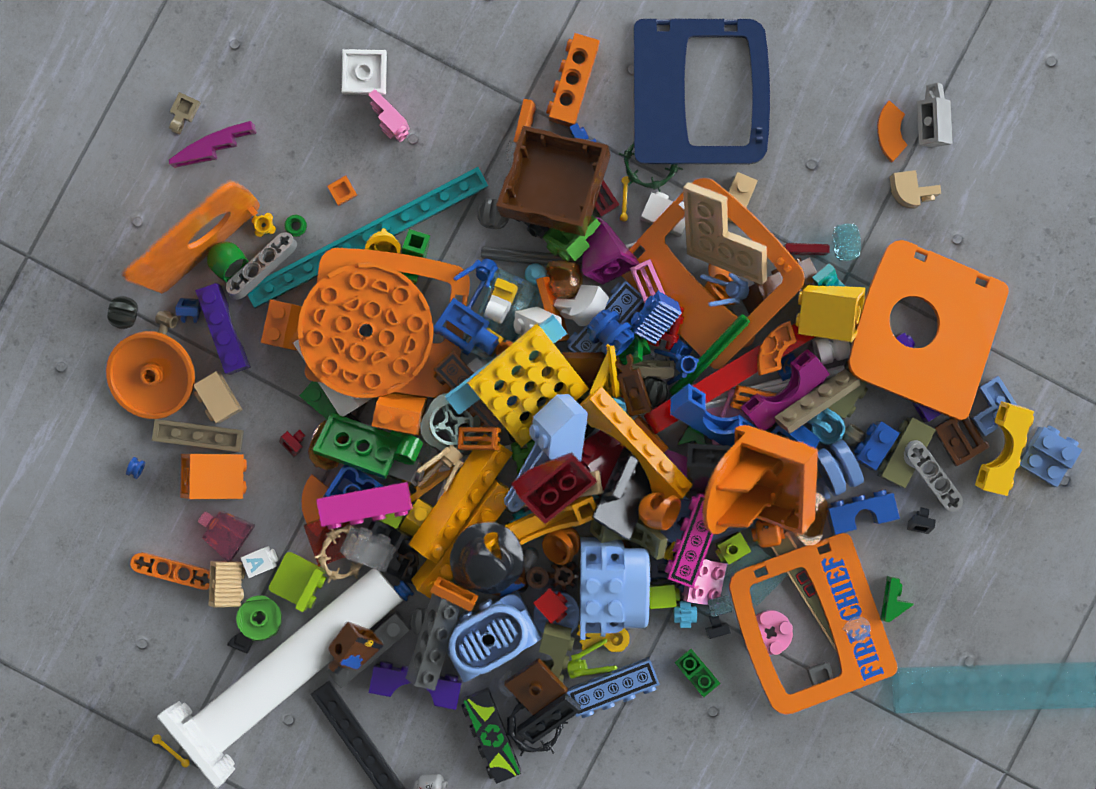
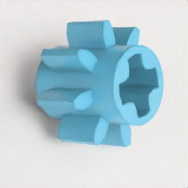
[673,601,697,628]

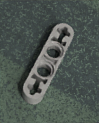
[226,232,297,299]
[905,440,963,512]

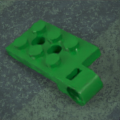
[313,412,423,479]

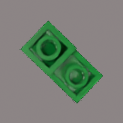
[674,649,721,698]

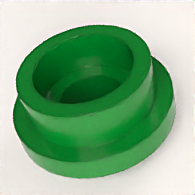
[285,215,307,237]

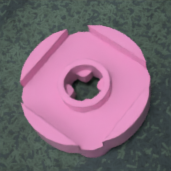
[756,610,793,655]

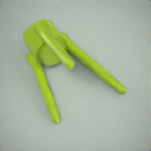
[567,639,617,679]

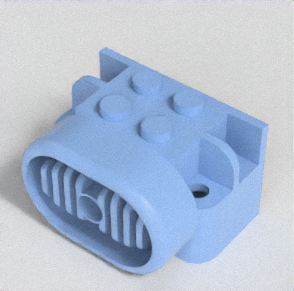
[580,537,650,640]
[447,591,542,682]

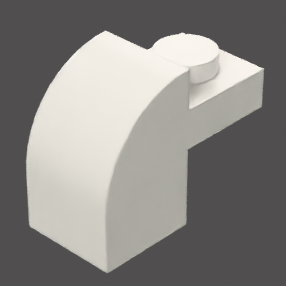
[554,285,609,326]

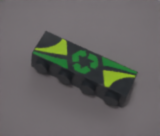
[461,687,521,784]

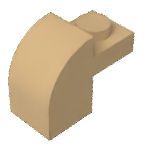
[889,170,941,208]

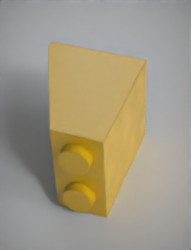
[796,285,865,342]

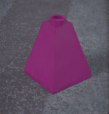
[582,217,639,285]

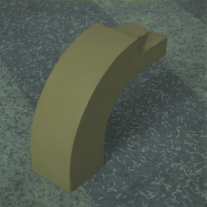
[590,517,668,560]

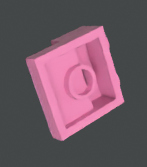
[369,89,410,142]

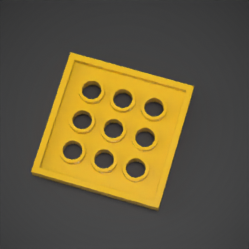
[467,323,589,447]

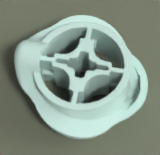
[420,393,480,453]

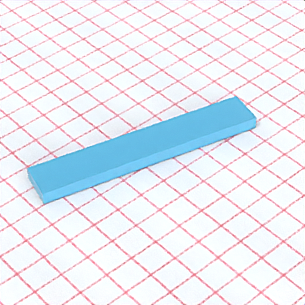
[445,315,567,414]

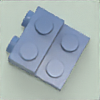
[1019,425,1082,487]

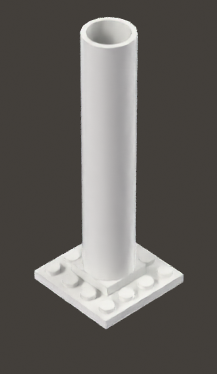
[157,567,403,788]

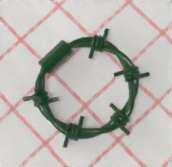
[619,143,683,192]

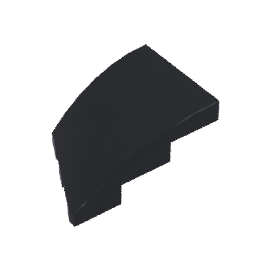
[354,520,419,585]

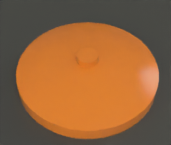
[106,331,195,419]

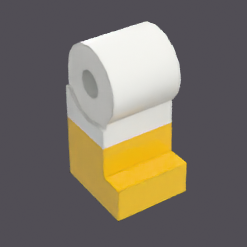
[484,277,518,324]

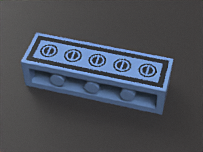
[567,281,644,352]
[567,657,660,718]

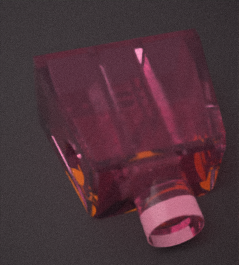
[198,511,256,562]

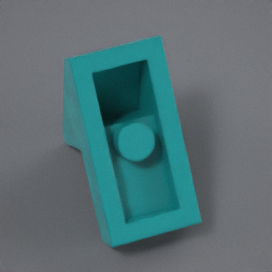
[812,263,846,287]

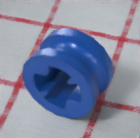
[126,457,145,479]
[393,580,414,601]

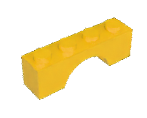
[975,401,1034,496]

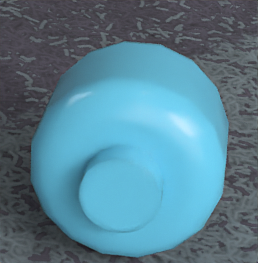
[525,263,546,286]

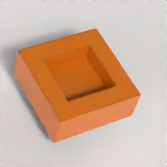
[327,175,358,206]

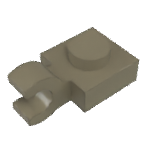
[169,92,201,135]

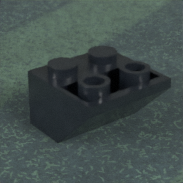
[687,444,733,492]

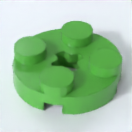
[236,596,282,641]

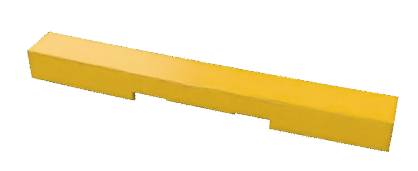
[606,344,620,398]

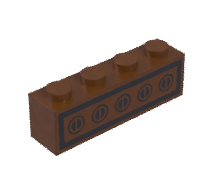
[433,351,504,434]

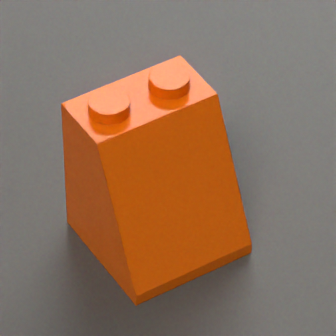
[372,392,428,435]
[180,454,247,499]

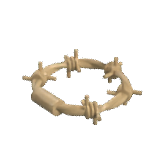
[314,525,364,583]

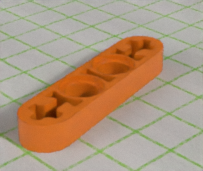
[130,552,210,590]

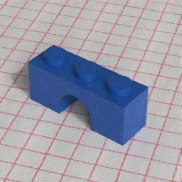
[825,489,900,535]

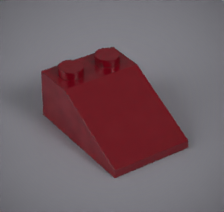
[581,430,623,497]
[511,452,598,524]

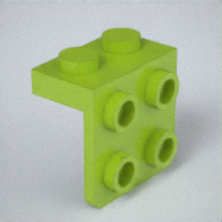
[269,552,327,612]

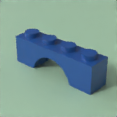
[670,384,756,446]

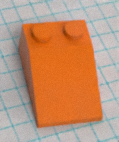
[261,299,302,351]

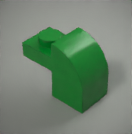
[400,229,430,285]

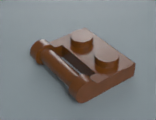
[934,414,990,466]

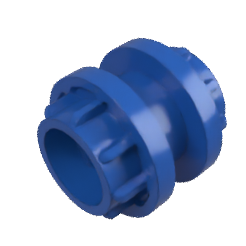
[587,309,634,356]

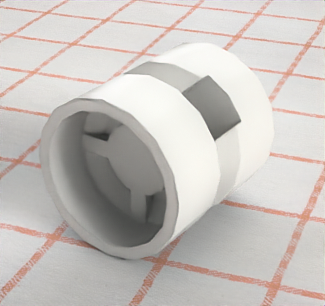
[812,337,850,365]

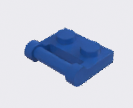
[433,298,490,356]

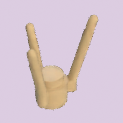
[417,445,463,491]

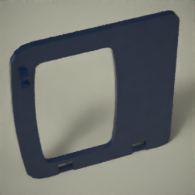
[634,19,770,165]

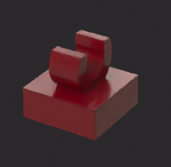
[279,430,306,457]

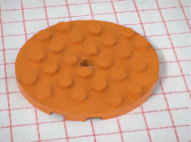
[298,263,433,398]

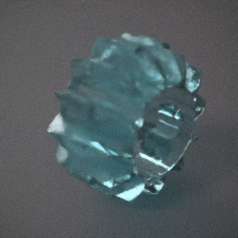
[832,223,861,261]

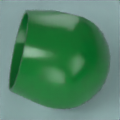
[207,241,249,283]

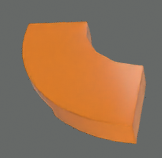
[877,101,907,162]
[757,321,796,376]
[301,474,329,536]

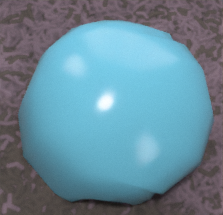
[811,415,845,445]

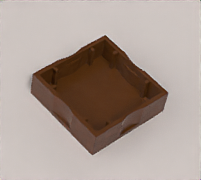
[496,126,611,236]

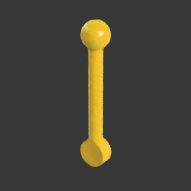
[620,176,630,222]
[152,734,190,768]

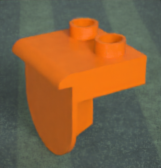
[703,425,818,535]

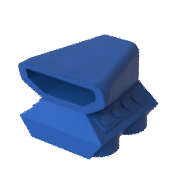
[323,465,384,497]

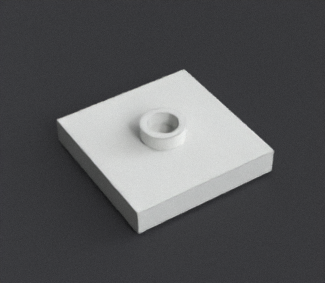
[341,49,387,95]

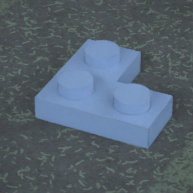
[971,376,1017,436]

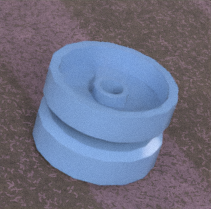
[817,439,864,496]

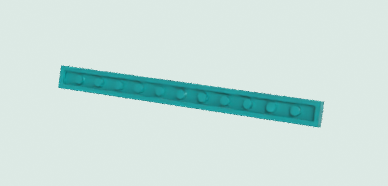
[247,167,489,308]

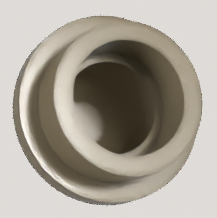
[842,423,865,446]

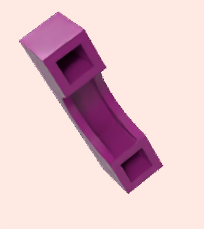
[740,349,830,431]

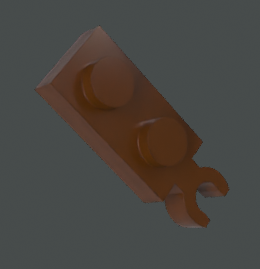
[615,354,652,417]

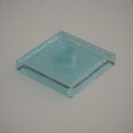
[725,543,788,606]

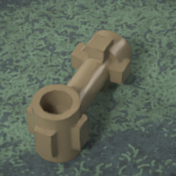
[155,310,178,335]

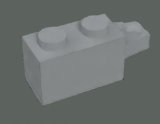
[917,83,952,148]

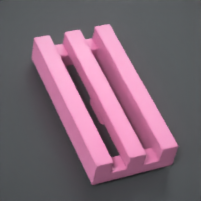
[630,259,665,303]

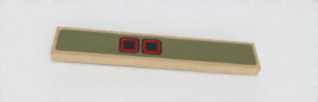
[771,531,837,653]

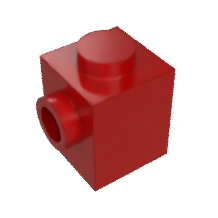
[533,587,568,623]

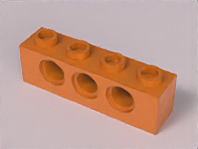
[546,33,600,127]

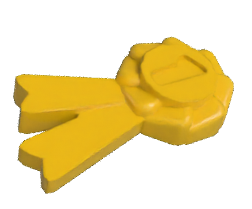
[577,624,629,652]

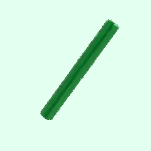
[669,314,750,396]

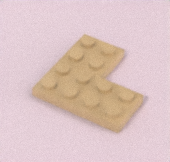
[683,182,767,285]

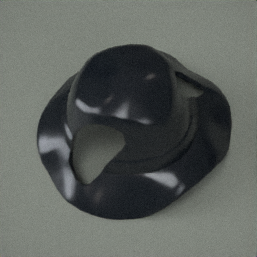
[450,522,524,594]

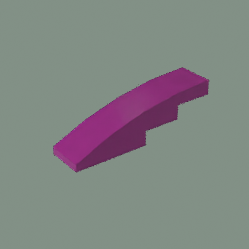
[169,121,257,168]

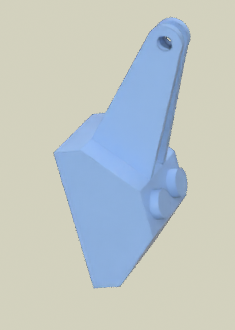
[504,394,588,512]

